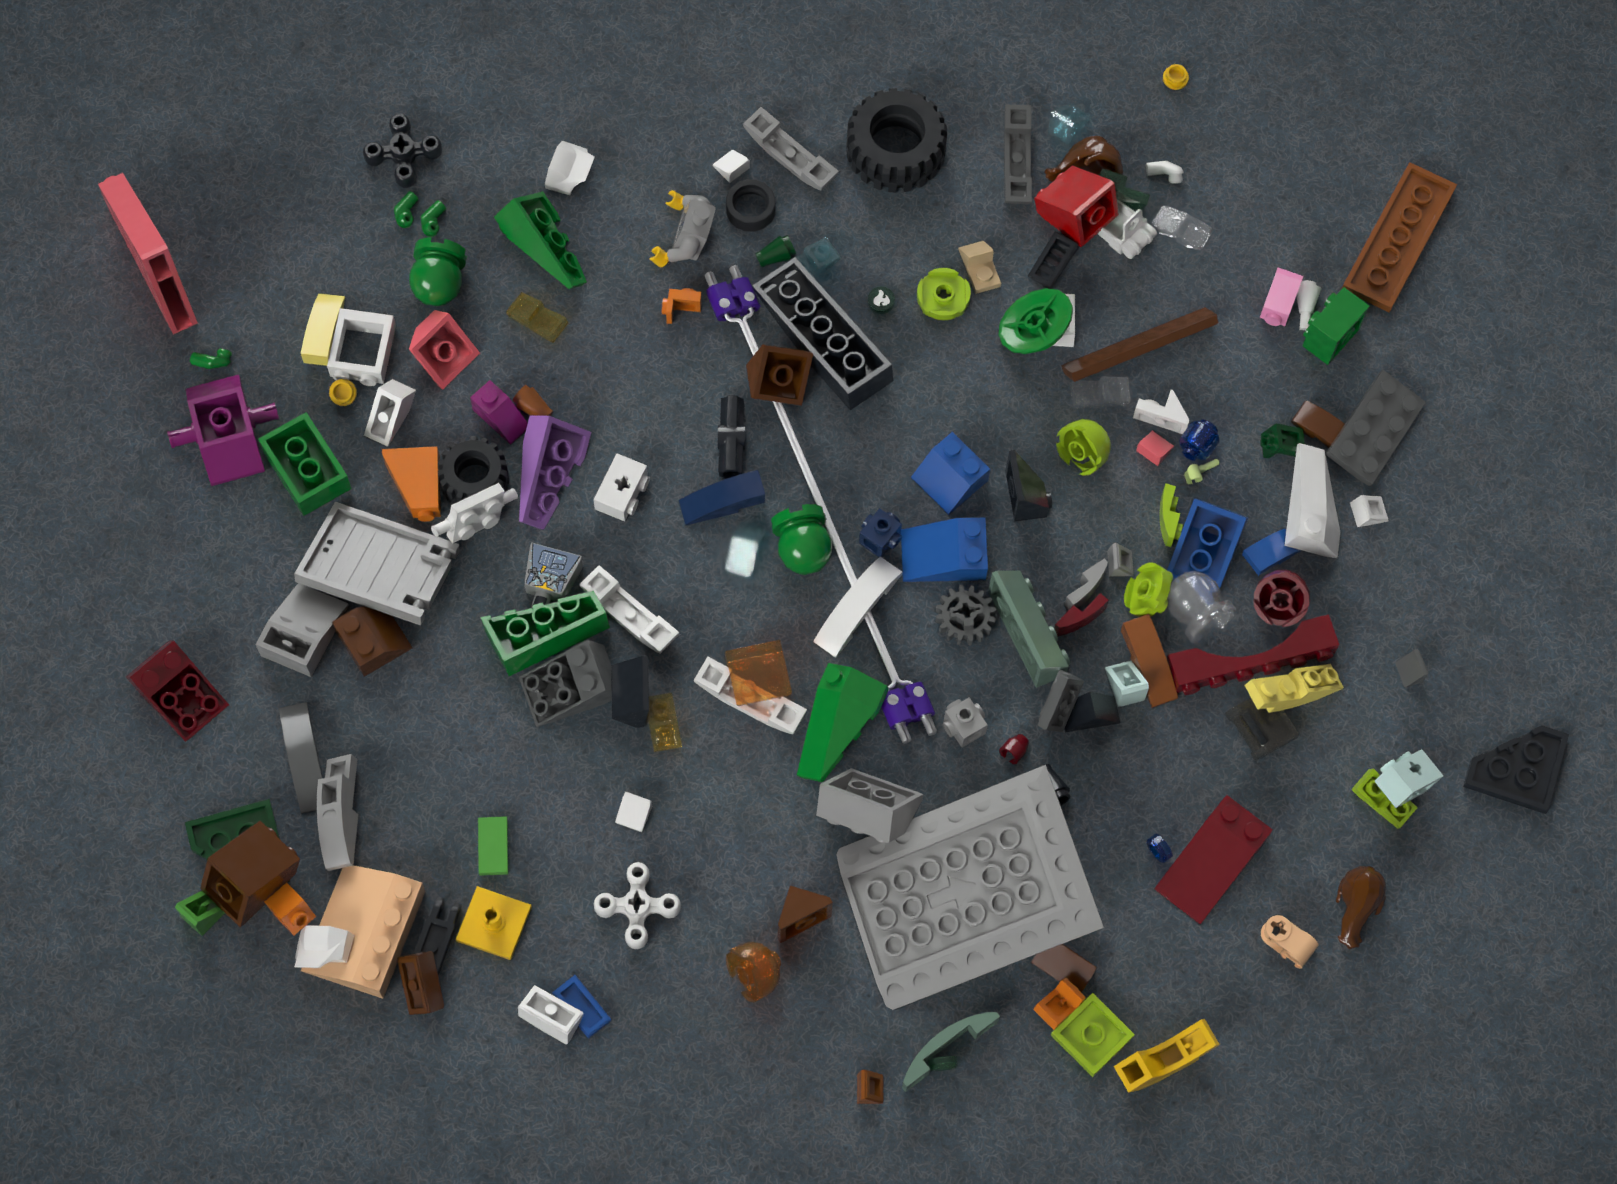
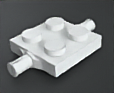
[431,483,518,544]

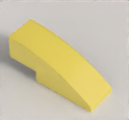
[301,294,345,366]

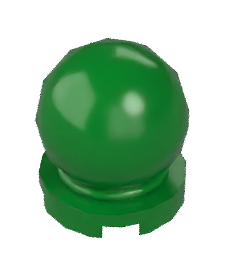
[409,237,467,306]
[771,504,832,575]

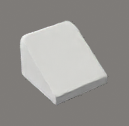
[713,150,750,183]
[1350,495,1388,527]
[615,792,652,832]

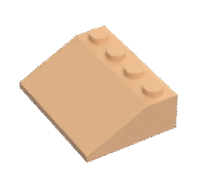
[301,865,425,999]

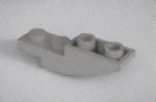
[317,754,358,871]

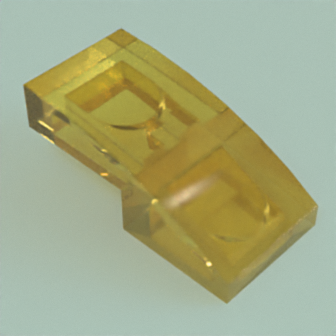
[506,292,568,343]

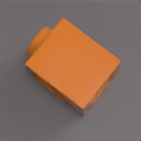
[264,883,316,936]

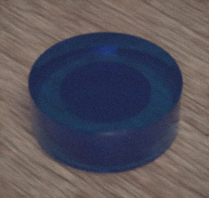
[1146,833,1173,863]

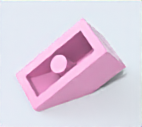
[1260,268,1303,326]

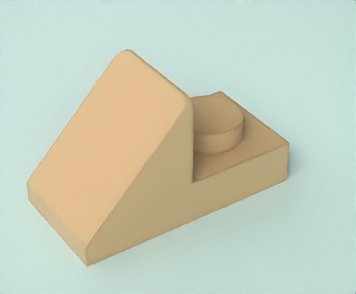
[958,241,1001,294]

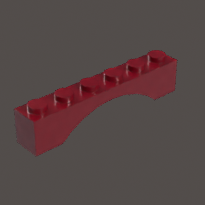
[1167,614,1340,695]

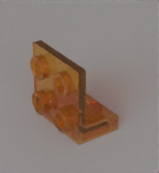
[724,640,792,706]

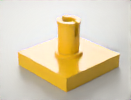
[456,886,532,960]

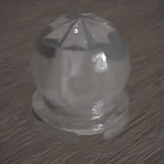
[1167,571,1237,643]

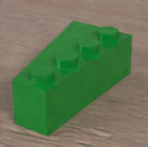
[480,591,610,676]

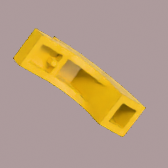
[1114,1019,1220,1093]

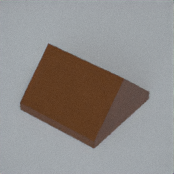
[746,344,813,406]
[778,886,833,943]

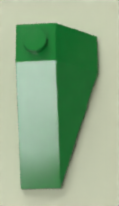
[797,663,889,783]

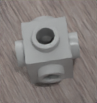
[943,698,988,748]

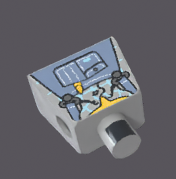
[525,542,583,608]

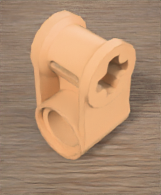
[1261,915,1319,969]

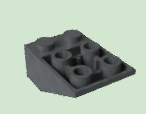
[519,640,612,727]

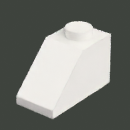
[364,379,416,447]

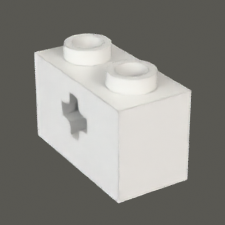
[594,454,650,521]

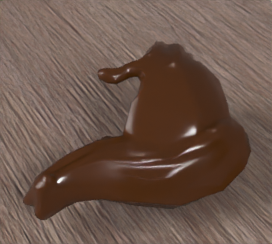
[1045,136,1123,182]
[1336,866,1386,949]

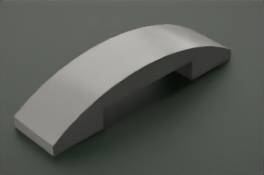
[743,107,839,191]

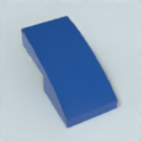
[1242,529,1301,576]

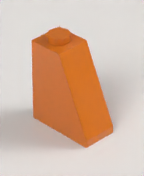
[382,446,441,522]

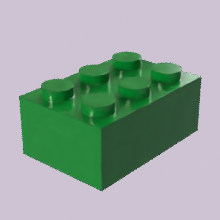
[258,412,352,516]

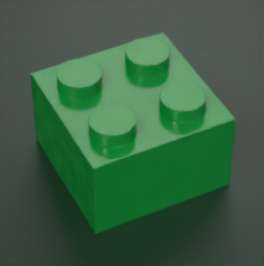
[1303,287,1370,365]

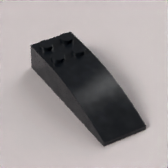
[752,257,894,410]

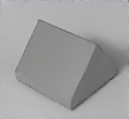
[1107,543,1134,577]

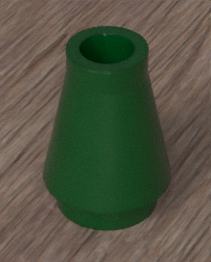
[755,235,796,267]

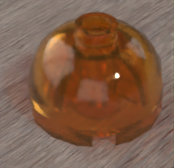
[726,942,781,1003]

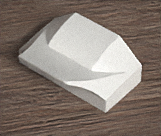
[545,141,595,195]
[294,926,354,968]

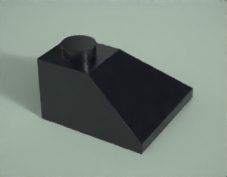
[1005,450,1052,522]

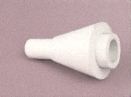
[1296,280,1321,330]

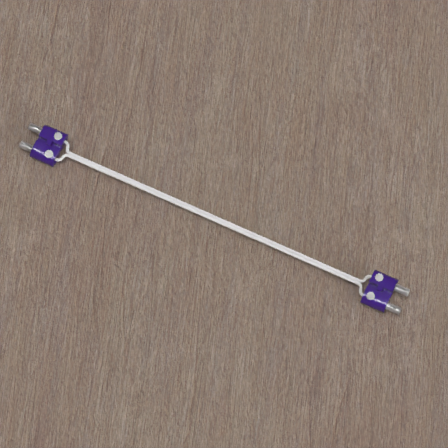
[705,265,937,744]

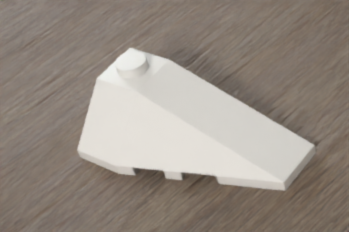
[1284,443,1340,558]

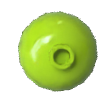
[1056,419,1111,476]

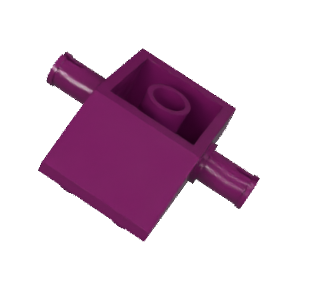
[167,375,279,486]

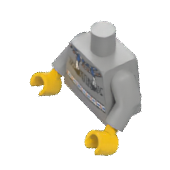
[649,190,716,267]

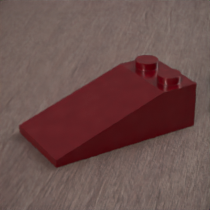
[1154,795,1273,924]

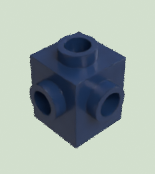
[859,508,902,557]

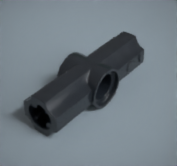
[718,395,745,479]

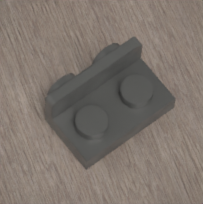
[1037,670,1084,733]

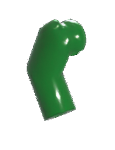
[394,191,419,228]
[420,200,446,237]
[190,348,232,369]

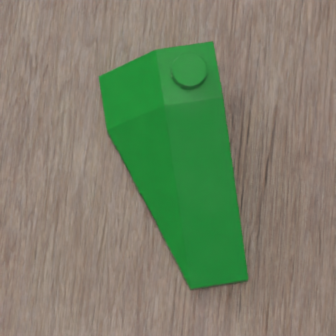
[494,191,587,289]

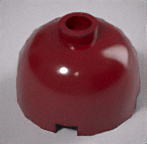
[1254,570,1310,627]

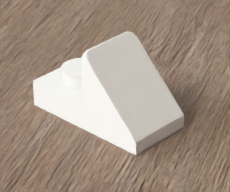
[1133,389,1189,435]

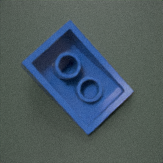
[1167,498,1248,596]
[901,518,988,582]

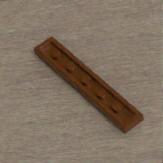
[1061,307,1218,382]

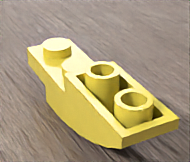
[1244,664,1344,713]

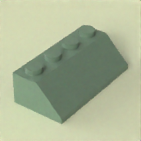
[988,571,1070,688]

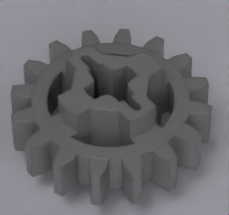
[935,585,996,646]

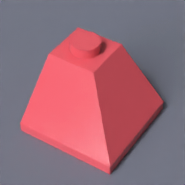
[409,310,480,389]

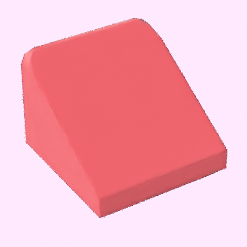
[1136,430,1174,466]

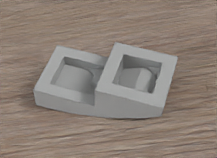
[1064,558,1108,610]

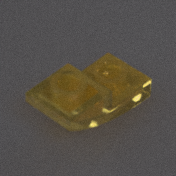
[647,693,682,752]

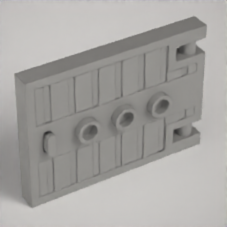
[294,502,459,625]

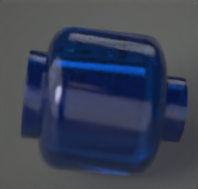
[1179,419,1220,461]

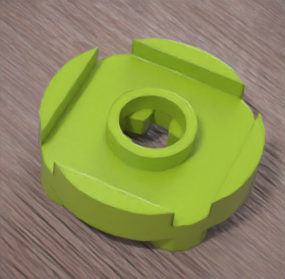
[917,268,971,320]
[1124,562,1173,617]

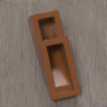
[1121,614,1178,708]

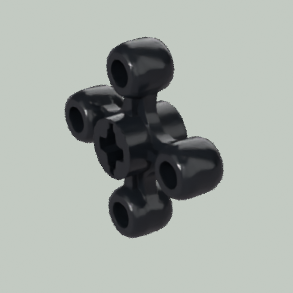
[363,114,442,188]

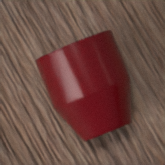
[999,734,1029,765]

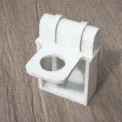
[1097,199,1157,259]

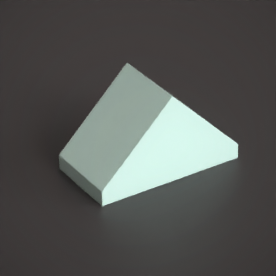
[1105,661,1149,707]

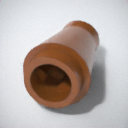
[512,385,554,416]

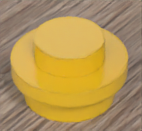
[1163,64,1189,90]
[329,379,357,406]

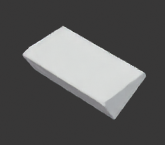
[518,985,584,1044]

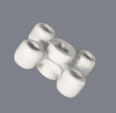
[594,862,681,949]

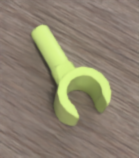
[1184,459,1219,484]

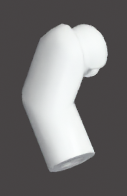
[1145,161,1184,183]

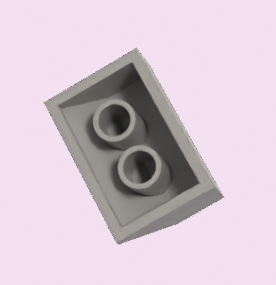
[816,768,923,843]

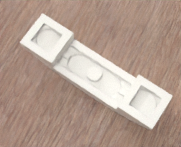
[813,557,903,658]
[580,566,680,653]
[694,657,807,734]

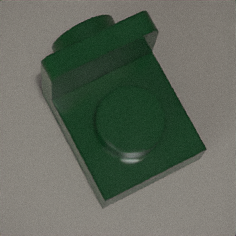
[1260,423,1305,458]

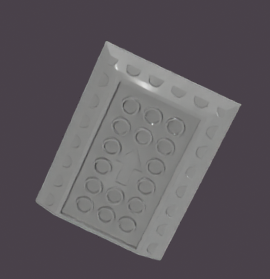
[836,765,1104,1010]

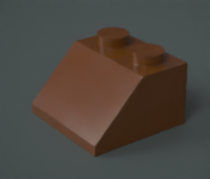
[332,606,413,677]

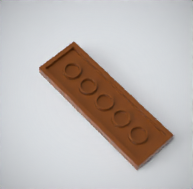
[1342,162,1457,313]

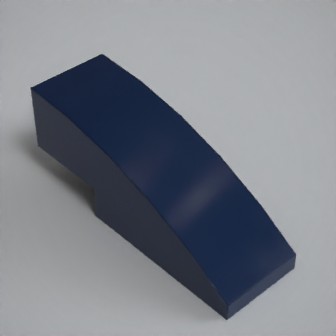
[679,470,765,526]

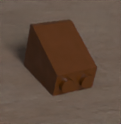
[200,821,300,927]

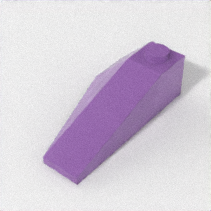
[519,416,591,529]

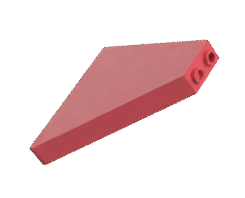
[98,173,198,334]

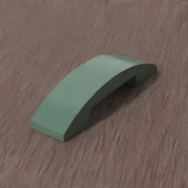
[902,1012,1000,1092]

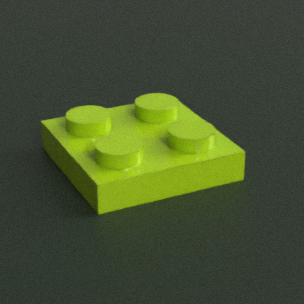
[1051,993,1135,1077]

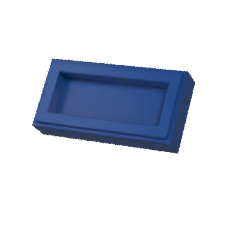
[552,975,612,1039]

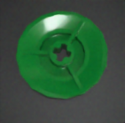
[999,288,1073,354]

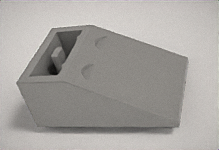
[255,583,349,677]

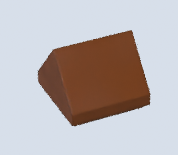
[857,1070,883,1104]

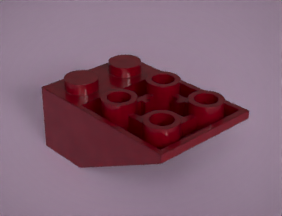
[126,640,229,742]

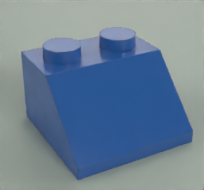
[911,432,990,515]

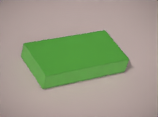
[478,817,508,876]

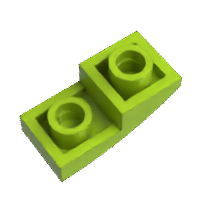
[1160,483,1183,547]
[1351,768,1417,828]

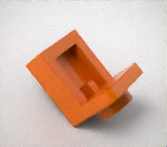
[662,288,702,324]
[1033,978,1085,1030]

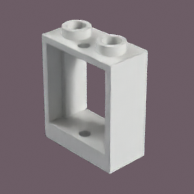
[327,308,396,386]

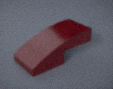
[1054,593,1109,637]

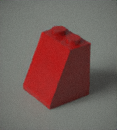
[1034,166,1119,247]

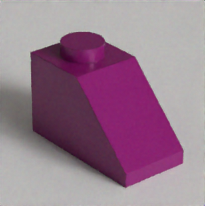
[470,380,528,445]

